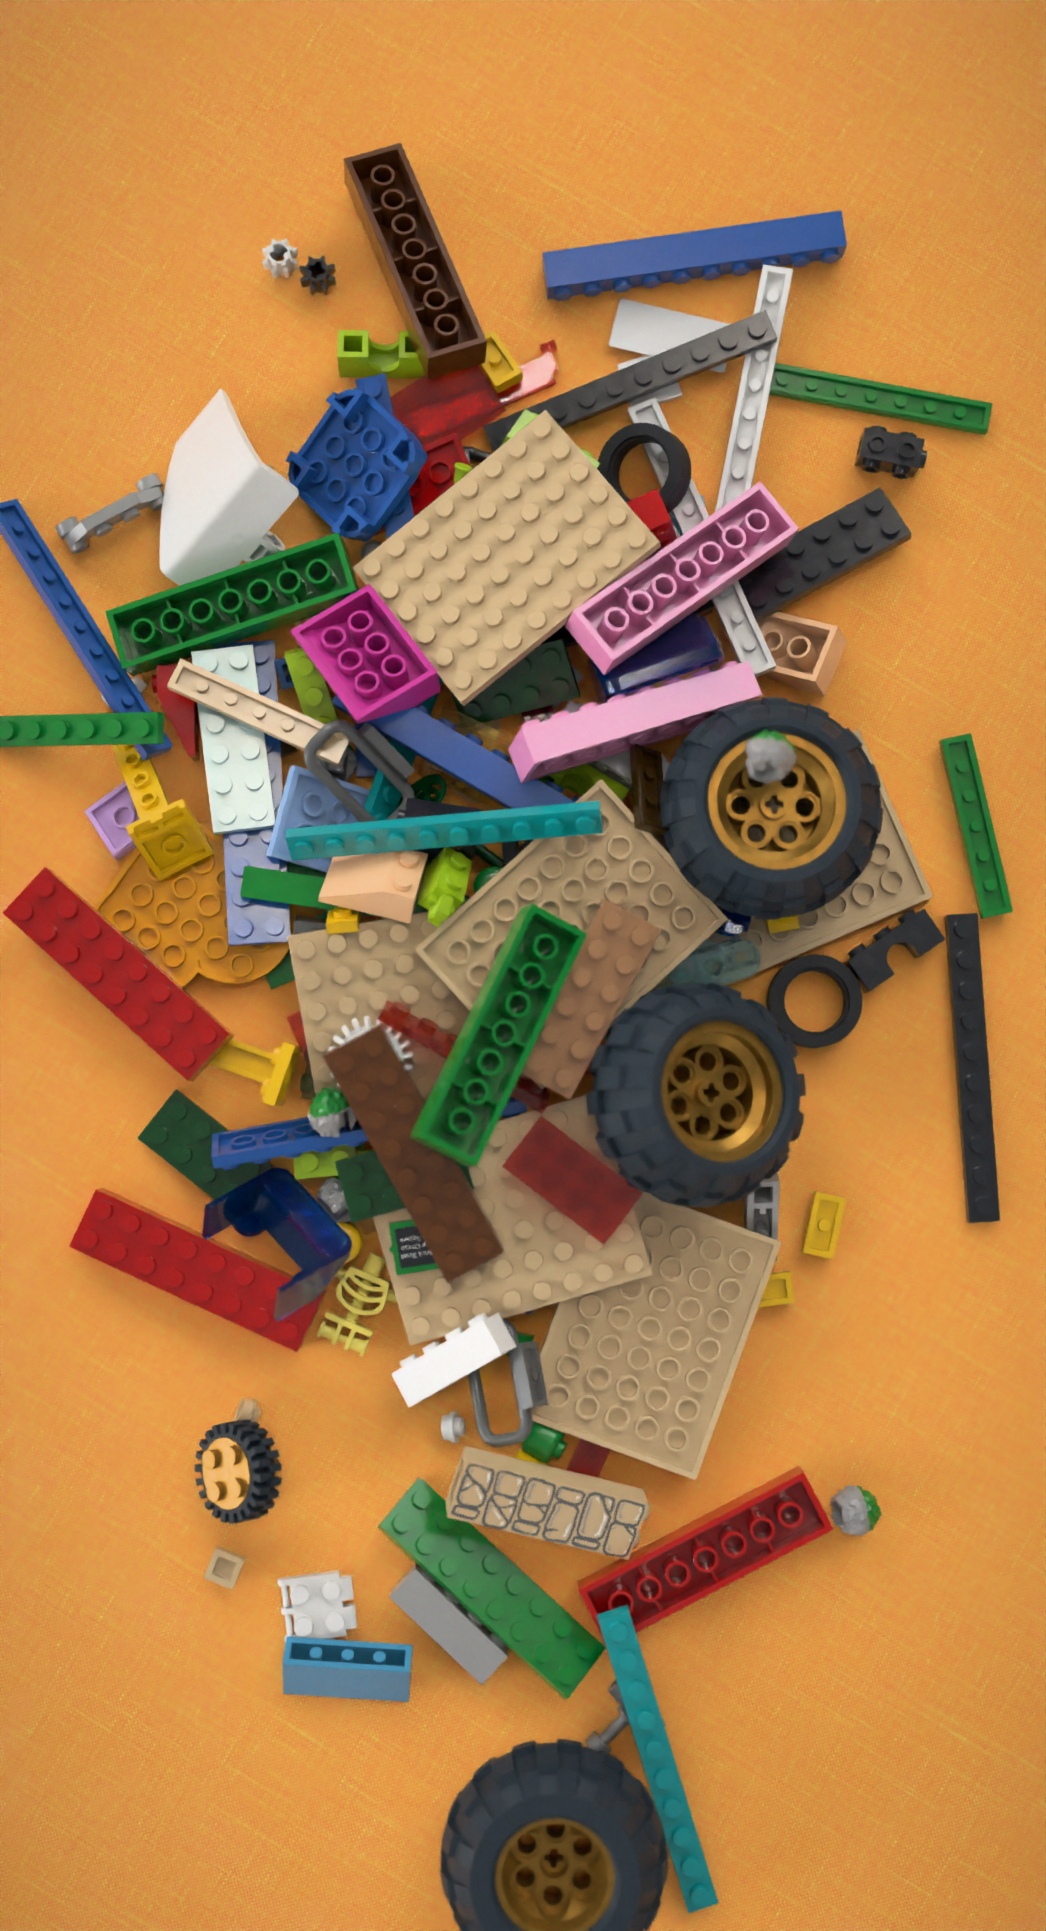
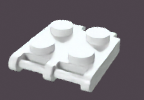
[277,1570,358,1643]

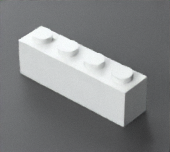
[391,1313,517,1407]

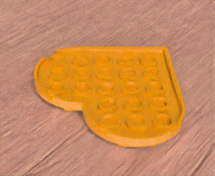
[94,802,296,989]

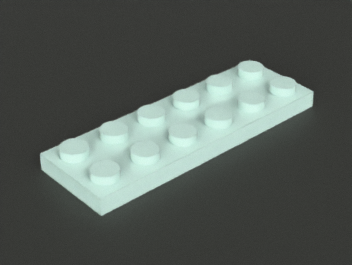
[191,644,275,835]

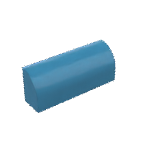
[282,1637,413,1702]

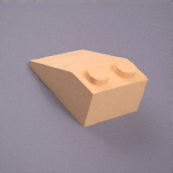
[733,612,847,696]
[318,850,428,924]

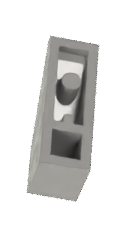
[743,1173,780,1261]

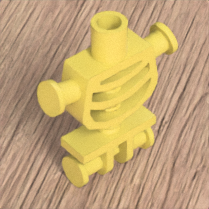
[316,1252,399,1357]

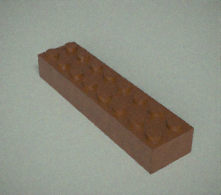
[344,143,487,380]
[323,1023,504,1283]

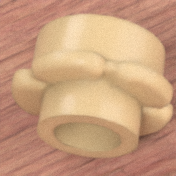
[234,1397,261,1422]

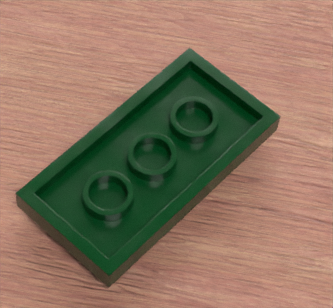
[451,636,581,728]
[137,1089,274,1215]
[335,1150,474,1223]

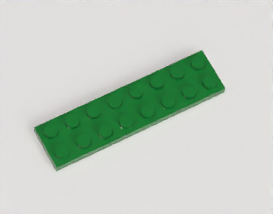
[377,1477,606,1699]

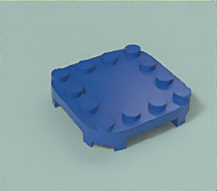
[286,388,427,542]

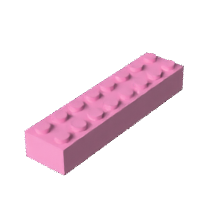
[565,481,799,675]
[508,661,762,783]

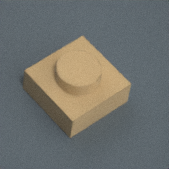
[203,1546,246,1590]

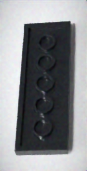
[738,487,912,623]

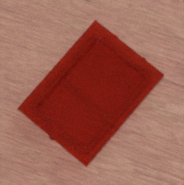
[391,365,507,447]

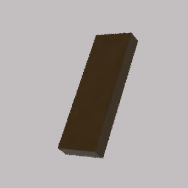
[630,744,667,836]

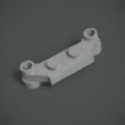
[55,473,164,554]

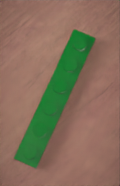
[0,712,164,747]
[939,733,1013,919]

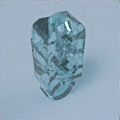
[667,938,761,984]

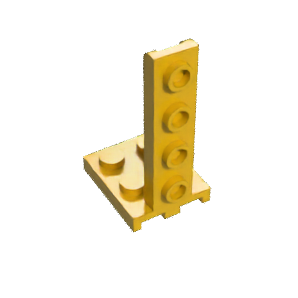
[111,745,214,880]
[210,1039,304,1106]

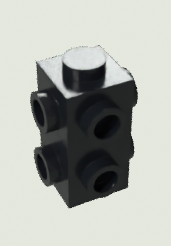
[854,426,927,479]

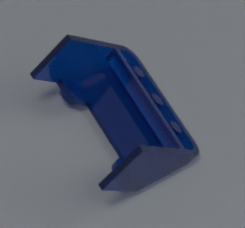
[587,613,725,705]
[202,1167,352,1322]

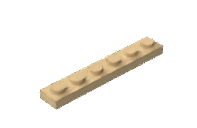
[167,658,351,767]

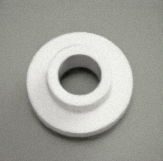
[441,1411,465,1443]

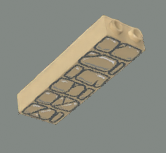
[445,1446,650,1560]

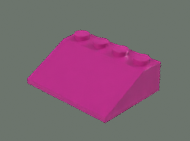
[291,584,441,723]

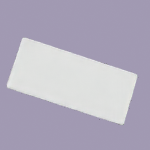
[609,298,730,373]

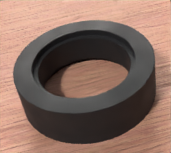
[597,423,691,513]
[766,955,862,1048]

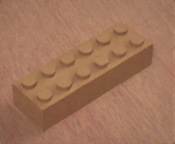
[521,899,661,1099]

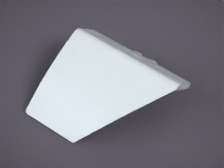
[160,389,299,586]

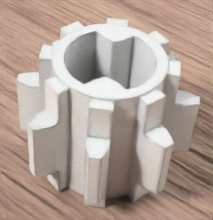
[262,238,299,279]

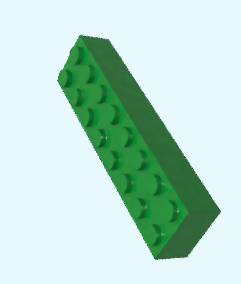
[105,532,360,676]
[410,903,587,1166]

